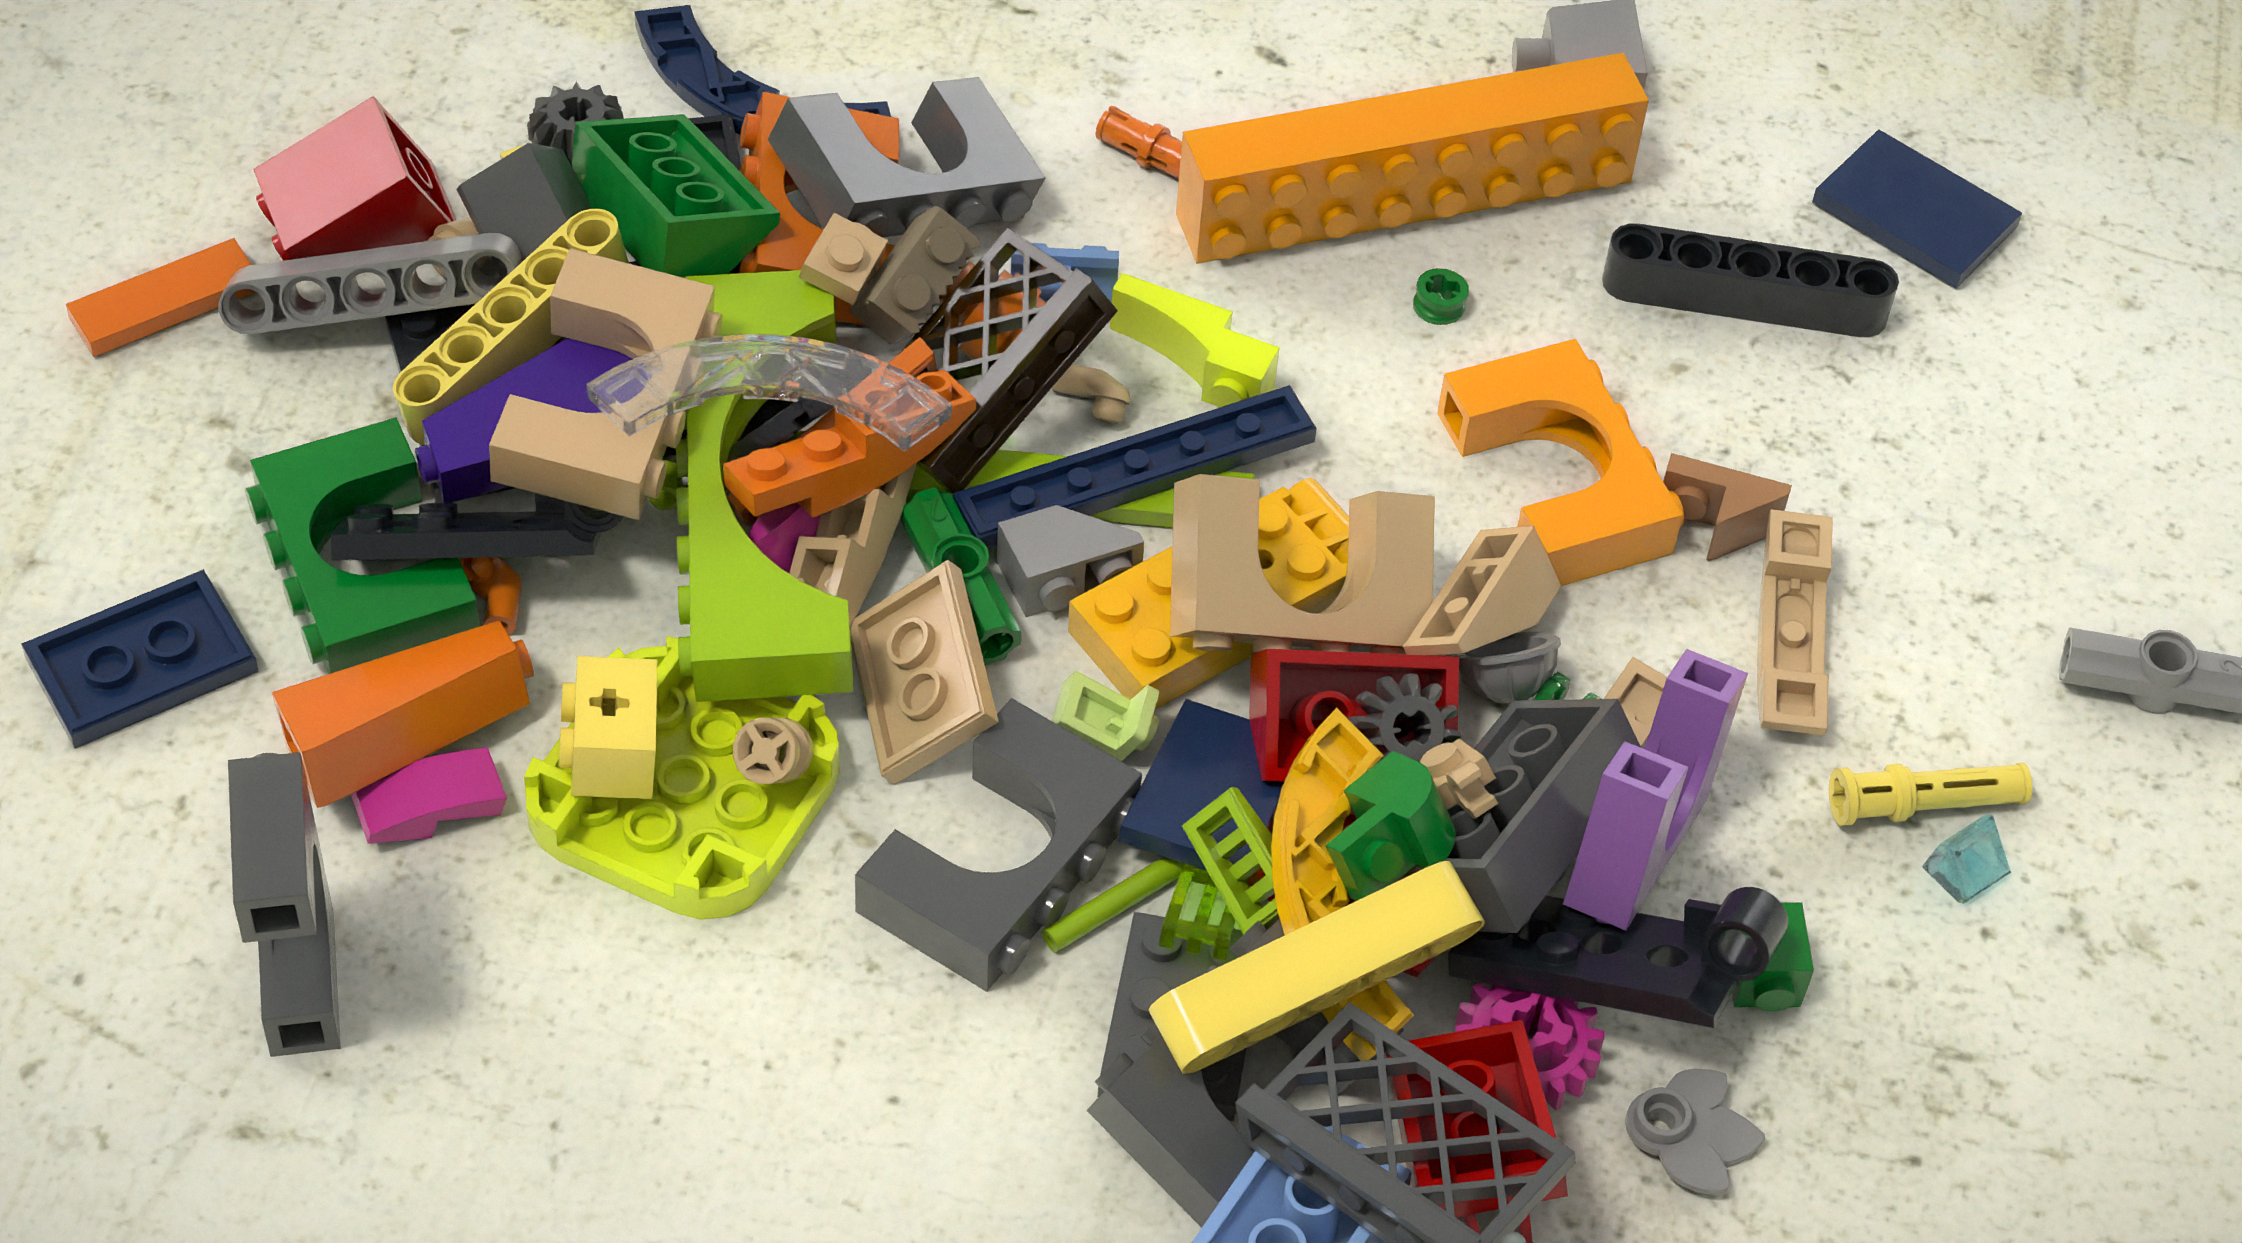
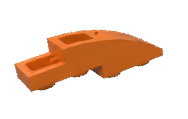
[723,369,976,518]

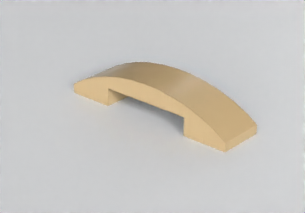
[1757,509,1833,736]

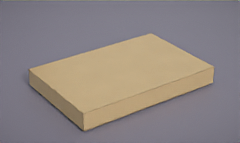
[850,560,999,784]

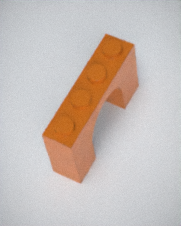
[735,92,899,326]

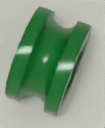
[1413,268,1469,325]

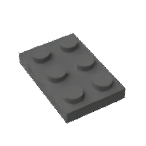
[1097,912,1247,1121]

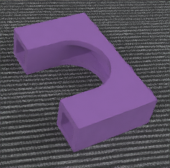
[1563,649,1748,930]

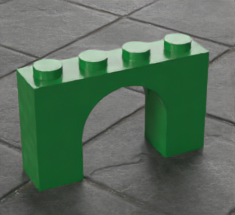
[245,417,480,674]

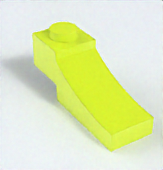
[1110,273,1280,408]

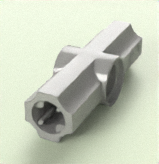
[2059,627,2242,714]

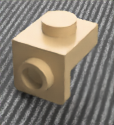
[799,213,888,305]

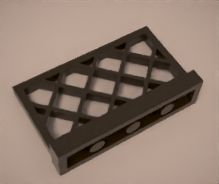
[899,228,1118,495]

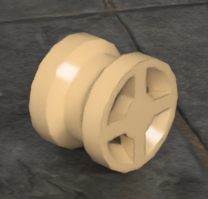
[733,718,813,784]

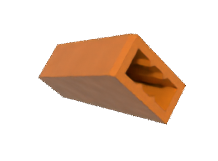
[272,620,534,808]

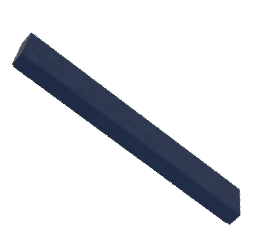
[953,385,1317,549]

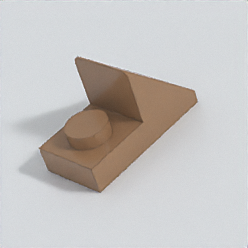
[1663,453,1792,560]

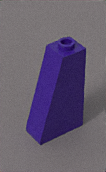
[415,338,650,503]

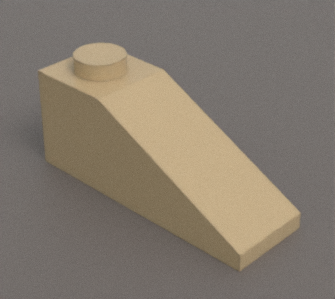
[1403,526,1561,656]

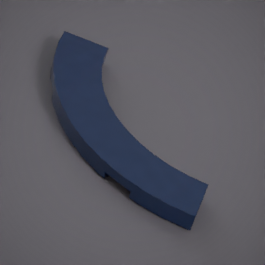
[634,5,891,135]

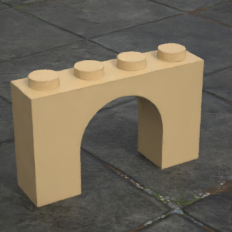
[489,248,723,520]
[1170,474,1435,655]

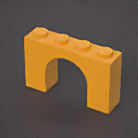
[1437,338,1684,586]

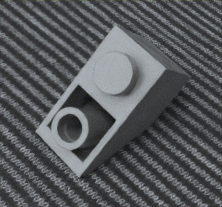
[997,505,1144,617]

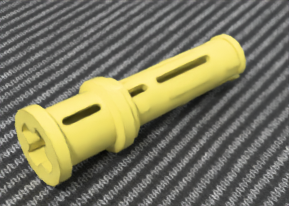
[1829,763,2033,826]

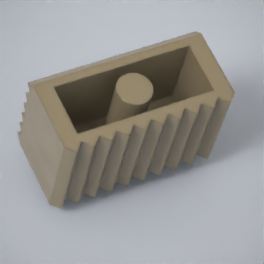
[849,206,980,344]

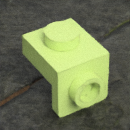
[1052,670,1160,761]

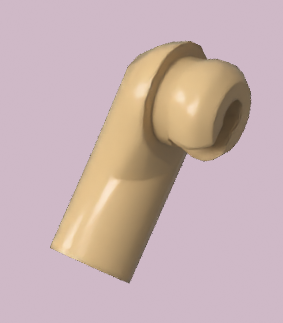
[1052,364,1130,423]

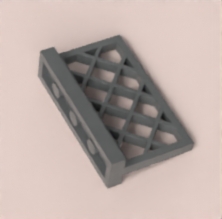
[1235,1002,1576,1243]

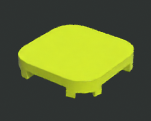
[524,636,840,920]

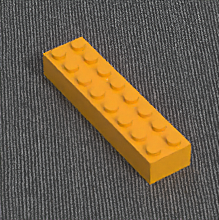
[1176,52,1649,264]

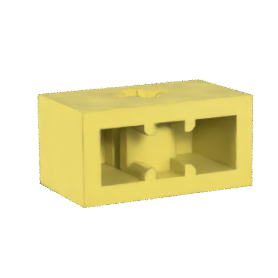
[559,656,657,799]

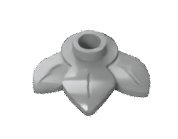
[1625,1068,1765,1194]

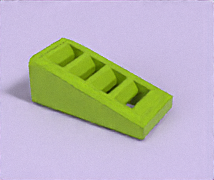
[1182,787,1279,935]

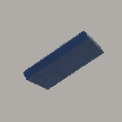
[1812,129,2022,288]
[21,569,259,749]
[1118,699,1284,871]

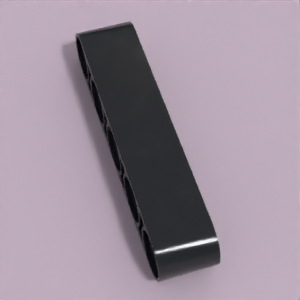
[1602,223,1899,337]

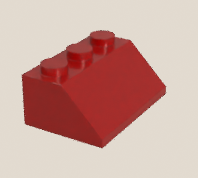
[1249,649,1459,782]

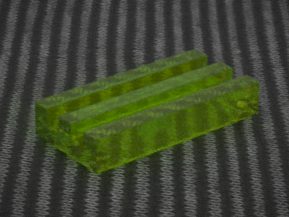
[1159,864,1248,961]

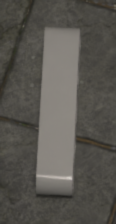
[218,233,521,334]

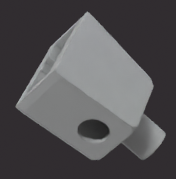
[1512,0,1648,90]

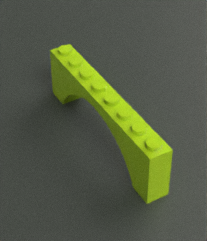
[676,270,854,702]

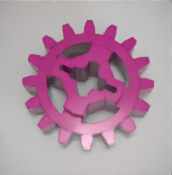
[1454,983,1605,1110]

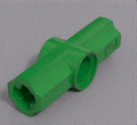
[900,487,1022,665]

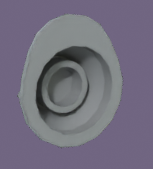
[1452,632,1561,704]

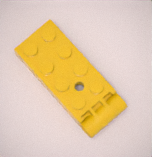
[1068,478,1349,710]

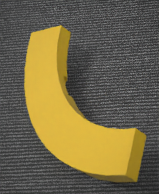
[1271,708,1414,1061]

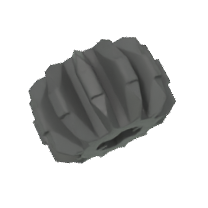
[527,81,624,167]
[1348,673,1462,763]

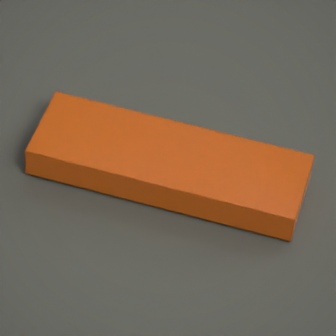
[66,238,256,357]

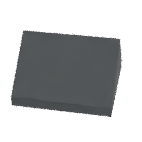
[456,143,592,277]

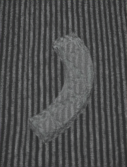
[586,334,952,452]

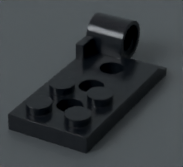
[331,493,624,560]
[1448,887,1788,1028]

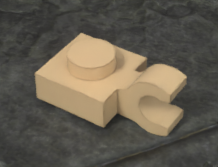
[1420,739,1498,819]

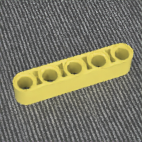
[392,209,629,445]
[1148,861,1485,1074]

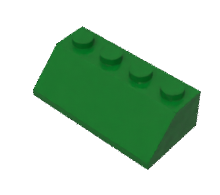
[572,114,780,278]

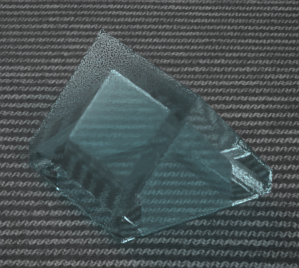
[1922,814,2011,904]

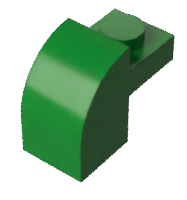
[1325,751,1456,901]

